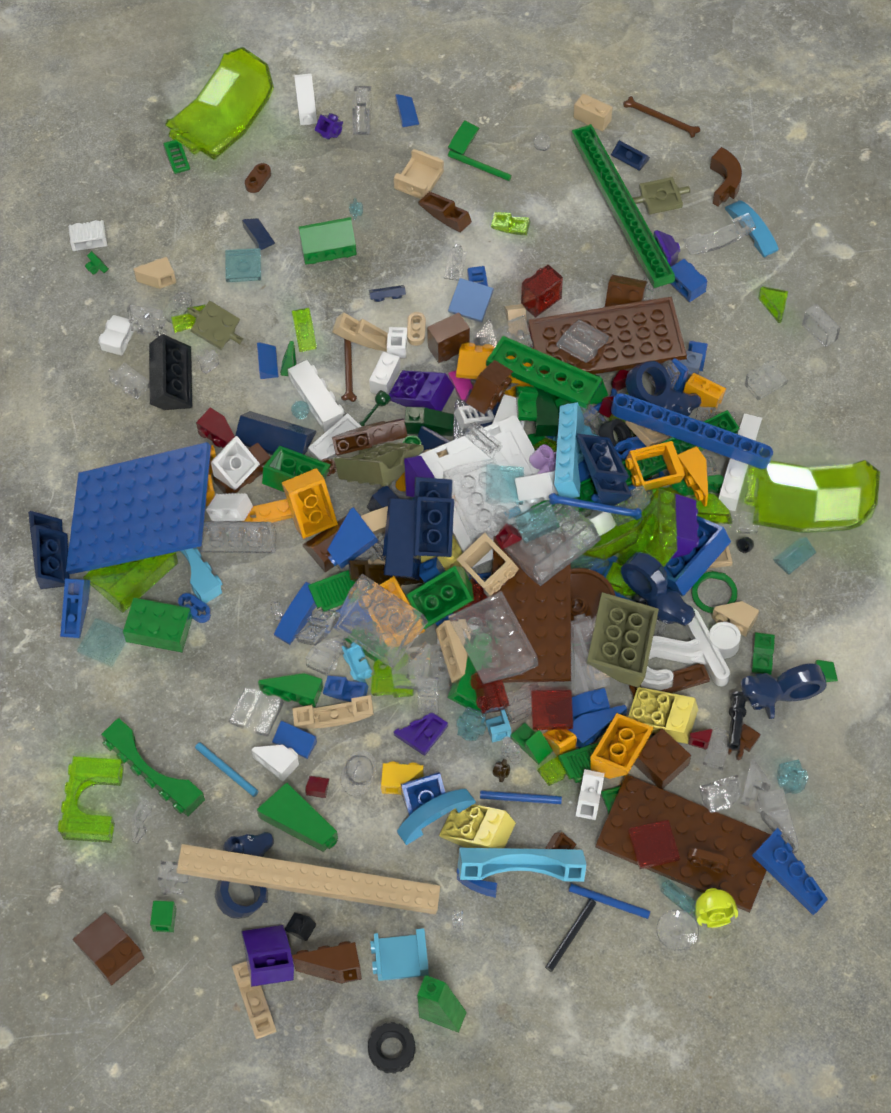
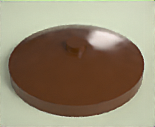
[571,568,616,644]

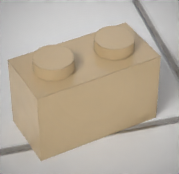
[574,94,612,131]

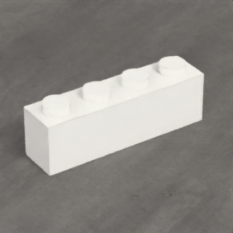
[288,360,345,432]

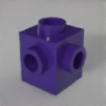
[314,113,343,139]

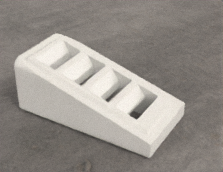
[454,405,494,429]

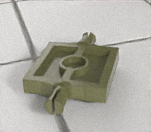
[632,177,690,215]
[187,300,244,350]

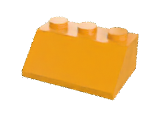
[591,713,654,779]

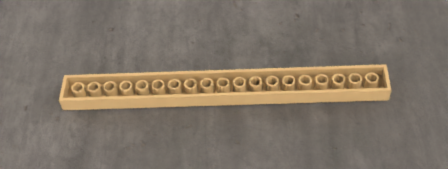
[177,844,440,915]

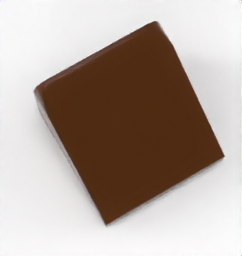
[545,832,577,850]

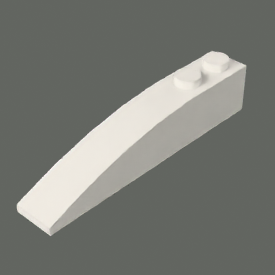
[717,413,762,511]

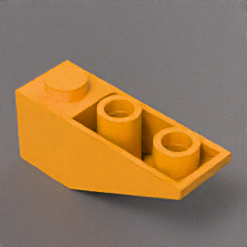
[678,446,708,507]

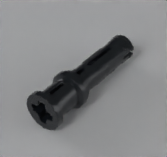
[727,691,748,750]

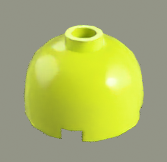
[695,888,738,928]

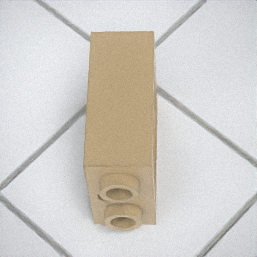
[456,533,519,596]

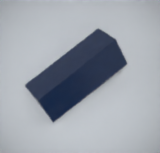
[235,411,316,455]
[576,433,632,506]
[414,477,454,557]
[382,498,421,581]
[28,511,70,589]

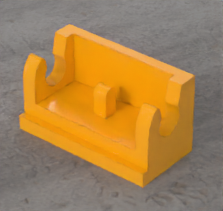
[683,373,726,413]

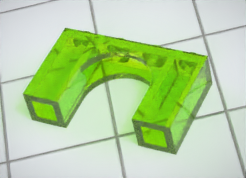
[637,488,677,567]
[58,756,124,843]

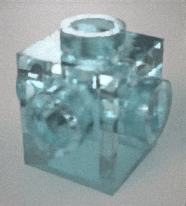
[456,707,487,741]
[777,759,808,794]

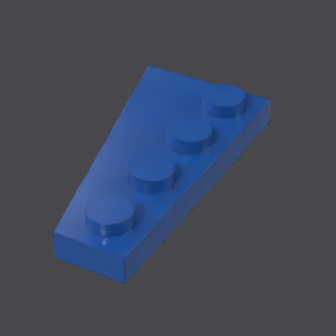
[752,828,828,915]

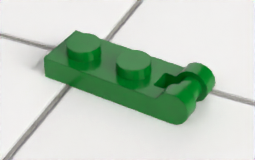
[670,475,724,498]

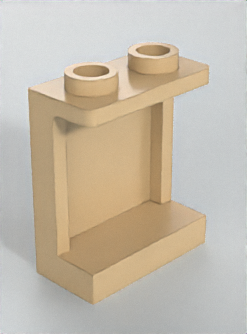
[394,149,444,199]

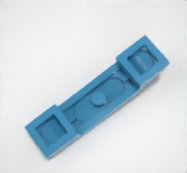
[725,200,779,257]
[397,789,476,845]

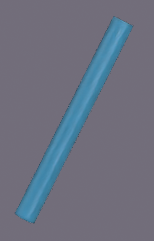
[195,742,259,797]

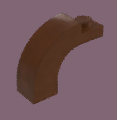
[710,147,742,207]

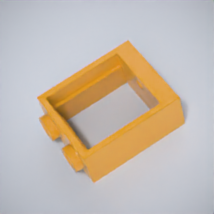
[625,441,685,493]

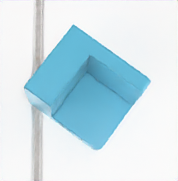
[486,709,511,743]

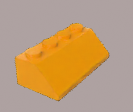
[456,343,532,385]

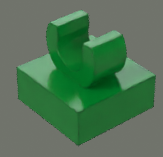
[85,251,109,275]

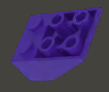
[388,370,455,411]
[241,925,294,987]

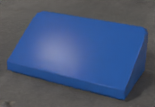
[395,94,419,127]
[257,342,279,379]
[272,721,317,759]

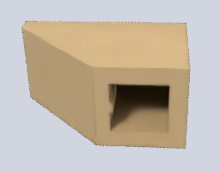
[133,257,176,289]
[712,601,759,637]

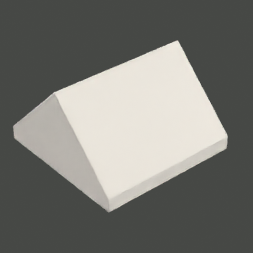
[211,436,260,490]

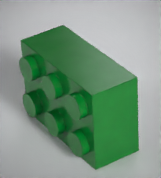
[123,598,193,653]

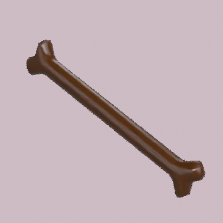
[623,96,700,138]
[341,339,357,402]

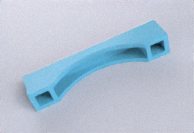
[554,402,585,498]
[180,548,223,604]
[458,848,587,882]

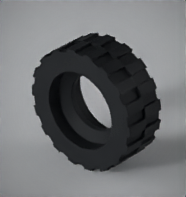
[368,1022,416,1074]

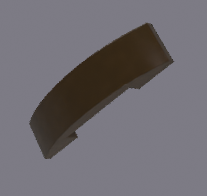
[348,560,424,585]

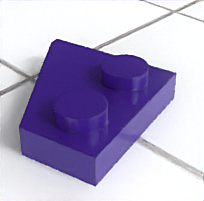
[393,713,448,756]

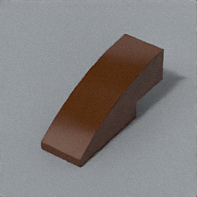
[418,191,472,233]

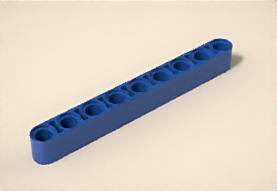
[611,393,773,469]

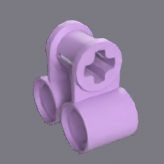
[529,445,557,474]

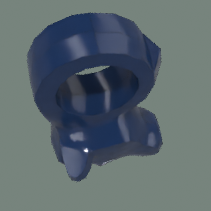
[626,361,702,425]
[621,552,695,626]
[741,663,827,719]
[214,832,274,919]

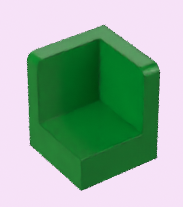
[150,901,177,933]

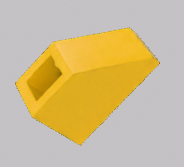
[381,762,424,795]

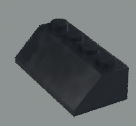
[149,334,193,410]

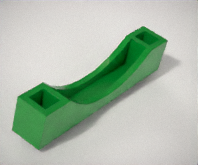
[101,718,205,817]

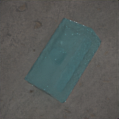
[773,537,817,575]
[661,880,696,917]

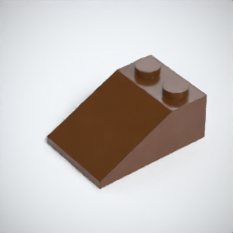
[72,912,144,986]

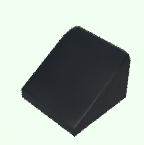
[284,912,316,941]

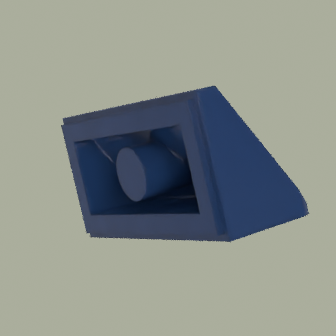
[611,140,650,171]
[242,218,275,251]
[418,426,451,450]

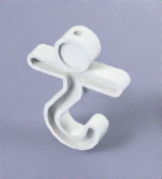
[641,608,741,691]

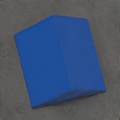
[401,772,445,816]

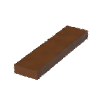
[629,663,710,700]

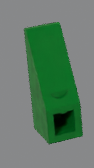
[258,673,323,707]

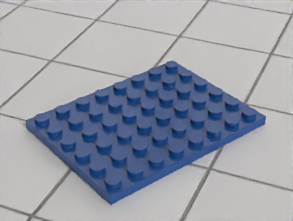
[66,442,211,575]

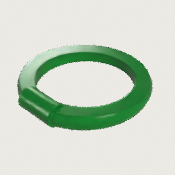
[691,571,738,614]

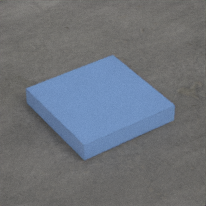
[448,278,494,322]

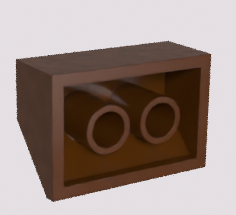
[303,515,347,573]

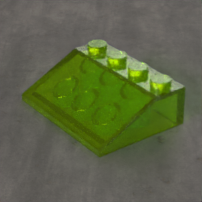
[83,552,178,613]

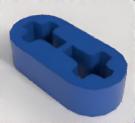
[178,593,211,623]

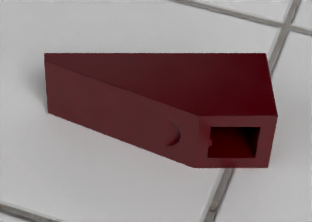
[196,407,235,449]

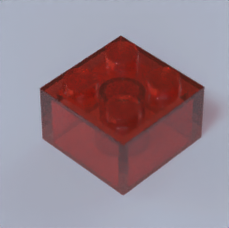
[521,264,563,318]

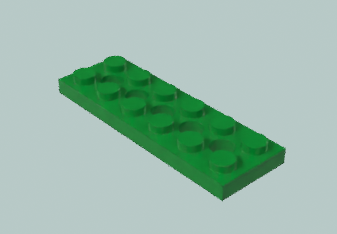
[486,336,603,409]

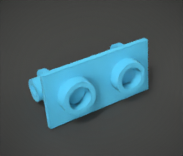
[342,642,372,683]

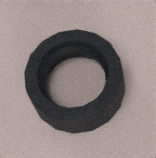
[599,419,632,455]

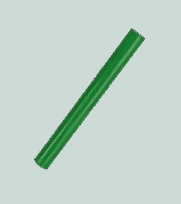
[448,150,512,181]

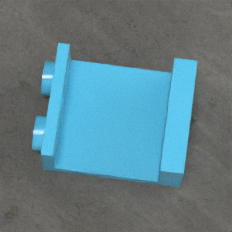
[370,928,429,981]

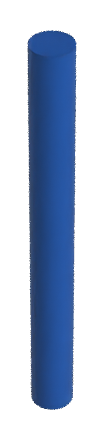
[480,791,562,804]
[569,883,651,919]

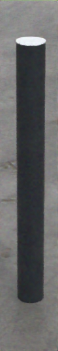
[545,899,597,972]

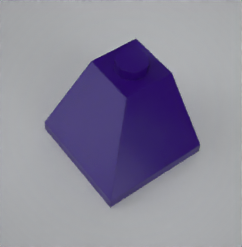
[653,230,680,267]

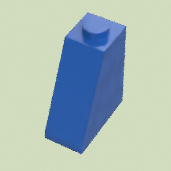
[327,507,379,569]

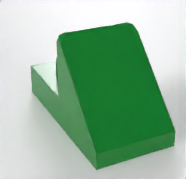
[515,386,538,421]
[510,723,553,765]

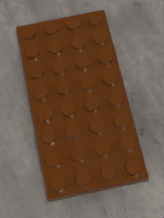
[529,296,687,380]
[491,534,571,683]
[595,775,771,913]

